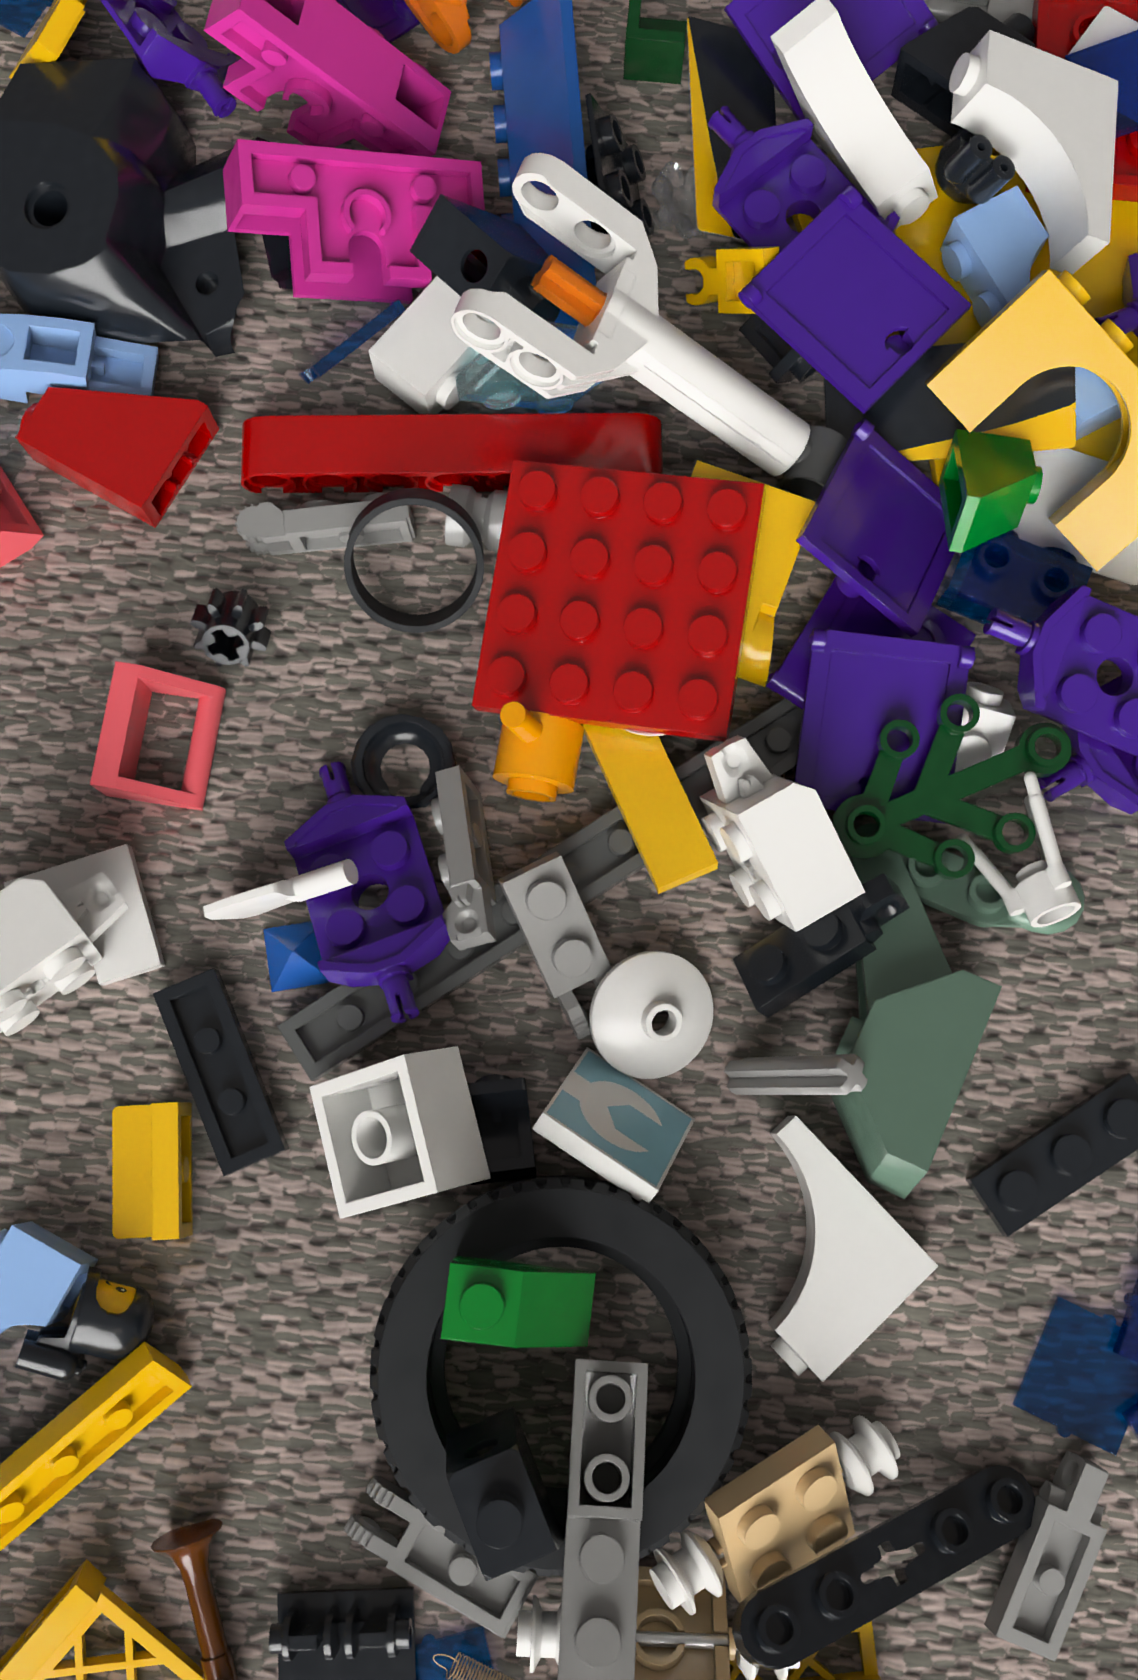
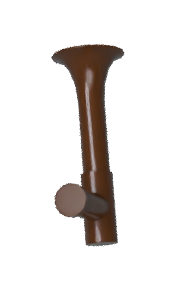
[151,1519,238,1680]

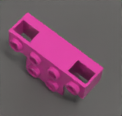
[204,0,451,157]
[223,139,485,304]

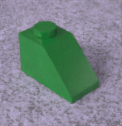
[939,429,1043,553]
[441,1256,596,1348]

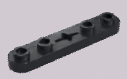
[732,1465,1036,1670]

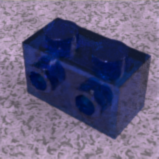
[936,530,1093,624]

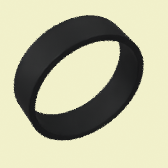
[344,488,484,633]

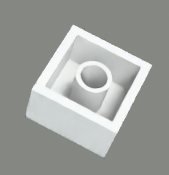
[310,1046,491,1219]

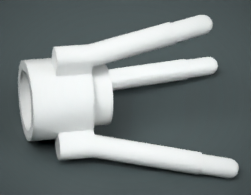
[956,771,1081,927]

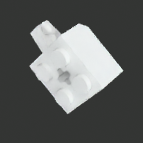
[700,735,865,932]
[0,872,129,1036]

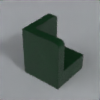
[623,0,687,84]

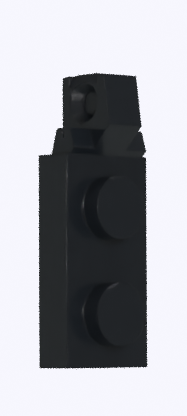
[733,873,910,1018]

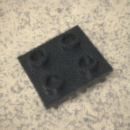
[585,93,654,236]
[269,1587,417,1680]

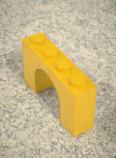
[924,269,1138,572]

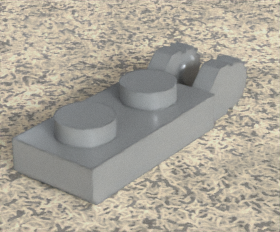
[235,493,416,556]
[498,851,611,1040]
[344,1475,538,1639]

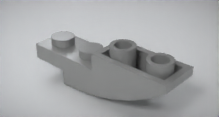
[557,1359,648,1680]

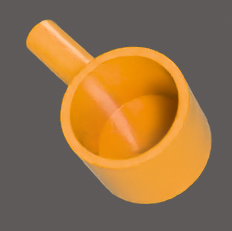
[493,702,584,802]

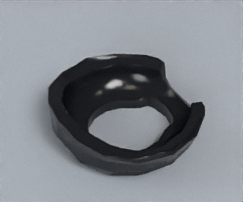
[350,714,456,809]

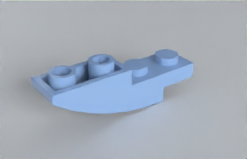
[0,313,159,404]

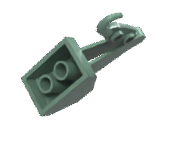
[831,823,1085,1199]

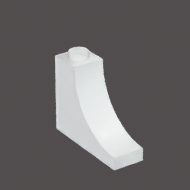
[770,0,938,229]
[949,30,1118,275]
[768,1115,938,1382]

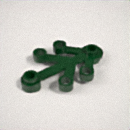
[832,694,1072,880]

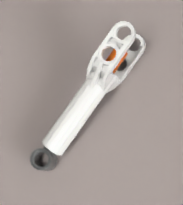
[451,153,848,502]

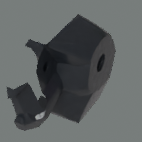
[0,58,293,357]

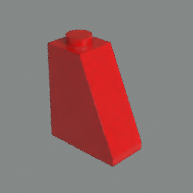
[15,387,219,528]

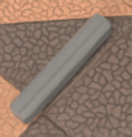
[724,1054,868,1095]

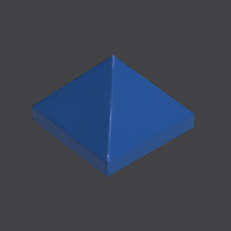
[263,921,332,992]

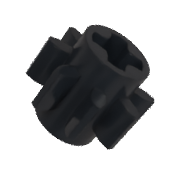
[190,588,272,667]

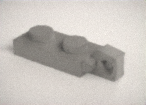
[431,765,497,951]
[984,1450,1109,1662]

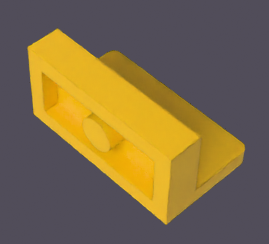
[112,1102,193,1240]

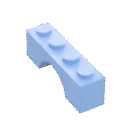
[940,185,1121,441]
[0,1221,98,1334]

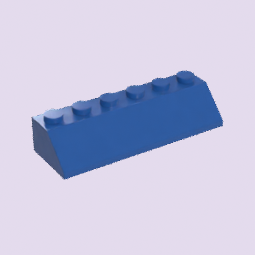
[489,0,596,360]

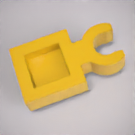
[684,246,779,314]

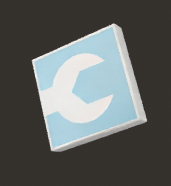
[532,1047,695,1203]

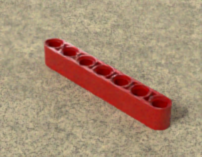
[241,413,663,493]

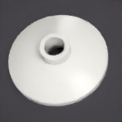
[589,951,714,1079]

